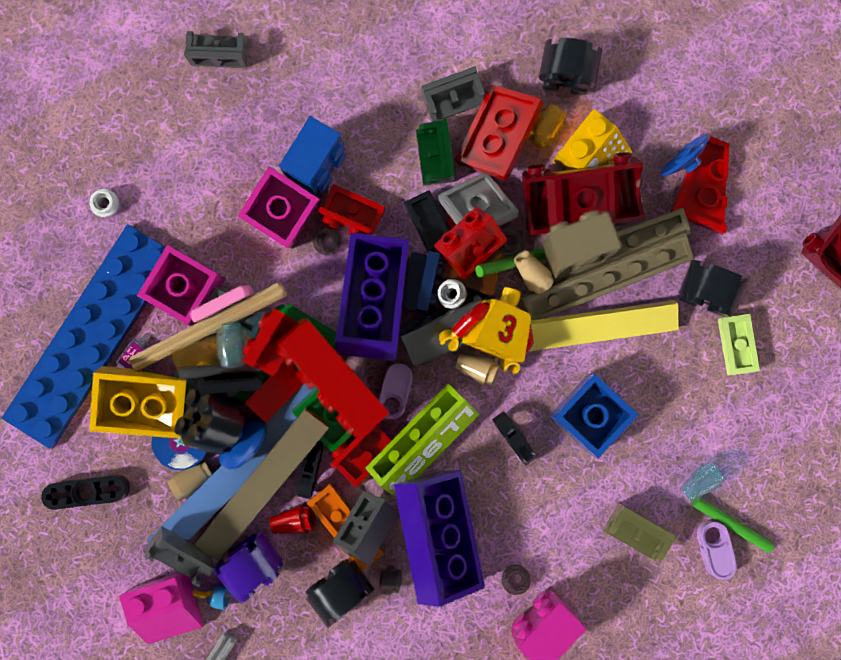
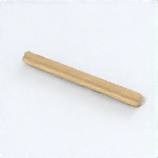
[129,283,287,371]

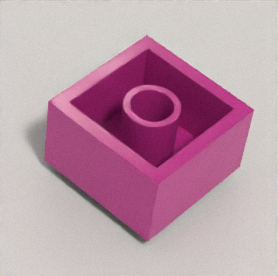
[238,166,322,249]
[137,245,226,326]
[511,589,587,660]

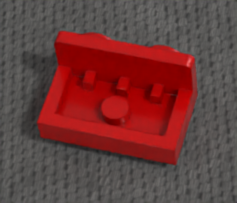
[317,184,386,235]
[242,308,297,376]
[330,425,392,487]

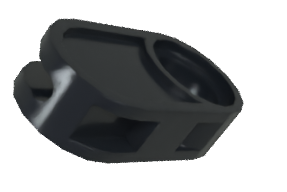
[492,411,537,466]
[296,442,324,499]

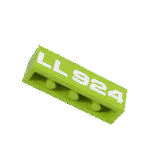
[365,384,479,497]

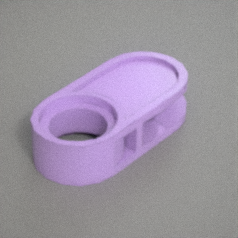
[379,363,413,420]
[697,520,737,580]

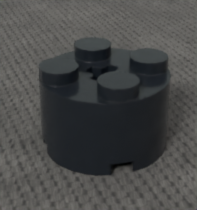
[539,38,602,95]
[678,260,749,317]
[175,389,244,455]
[305,559,375,628]

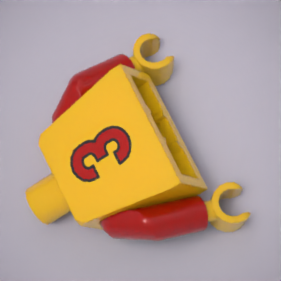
[439,287,534,374]

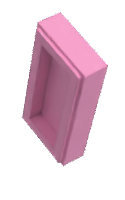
[190,285,255,323]

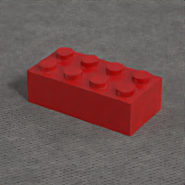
[276,318,390,438]

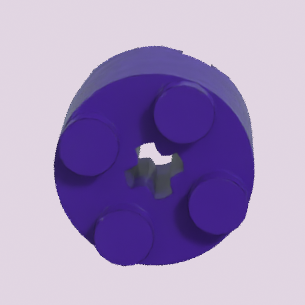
[213,531,283,603]

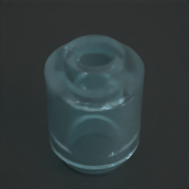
[216,322,247,367]

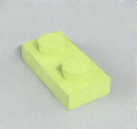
[718,314,760,375]

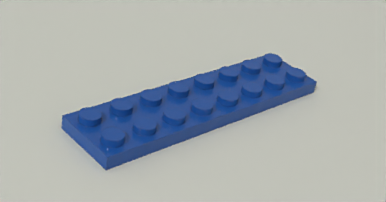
[1,224,166,449]

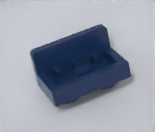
[401,251,444,314]

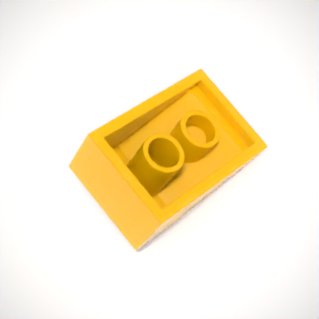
[89,366,187,439]

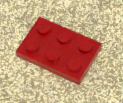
[455,84,544,181]

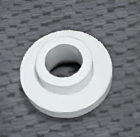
[90,189,119,218]
[438,279,467,309]

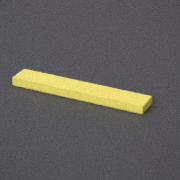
[529,300,679,351]

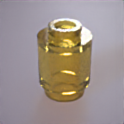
[529,104,567,149]

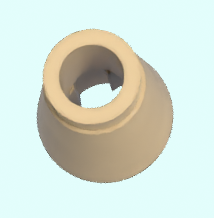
[514,251,554,294]
[455,353,500,386]
[167,462,213,501]

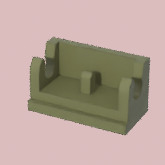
[603,503,677,561]

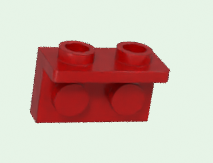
[434,207,507,280]

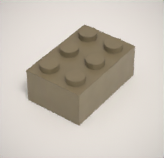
[541,210,621,280]

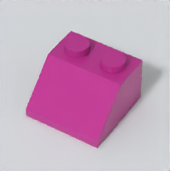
[119,572,204,644]

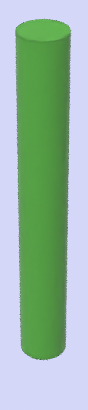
[476,248,545,277]
[692,496,774,553]

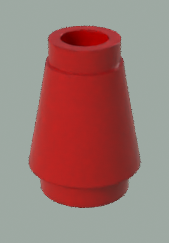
[270,505,316,534]

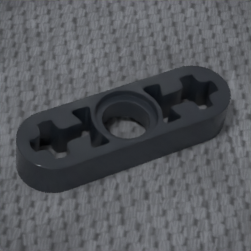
[41,475,130,510]

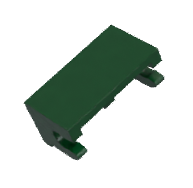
[416,119,455,186]

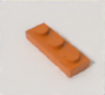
[307,483,385,572]

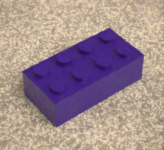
[335,233,409,361]
[394,470,485,607]

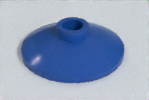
[660,133,710,176]
[219,417,266,469]

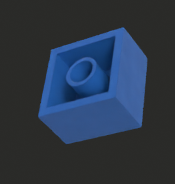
[278,116,347,197]
[549,374,639,459]

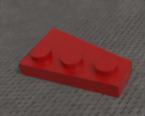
[670,133,730,235]

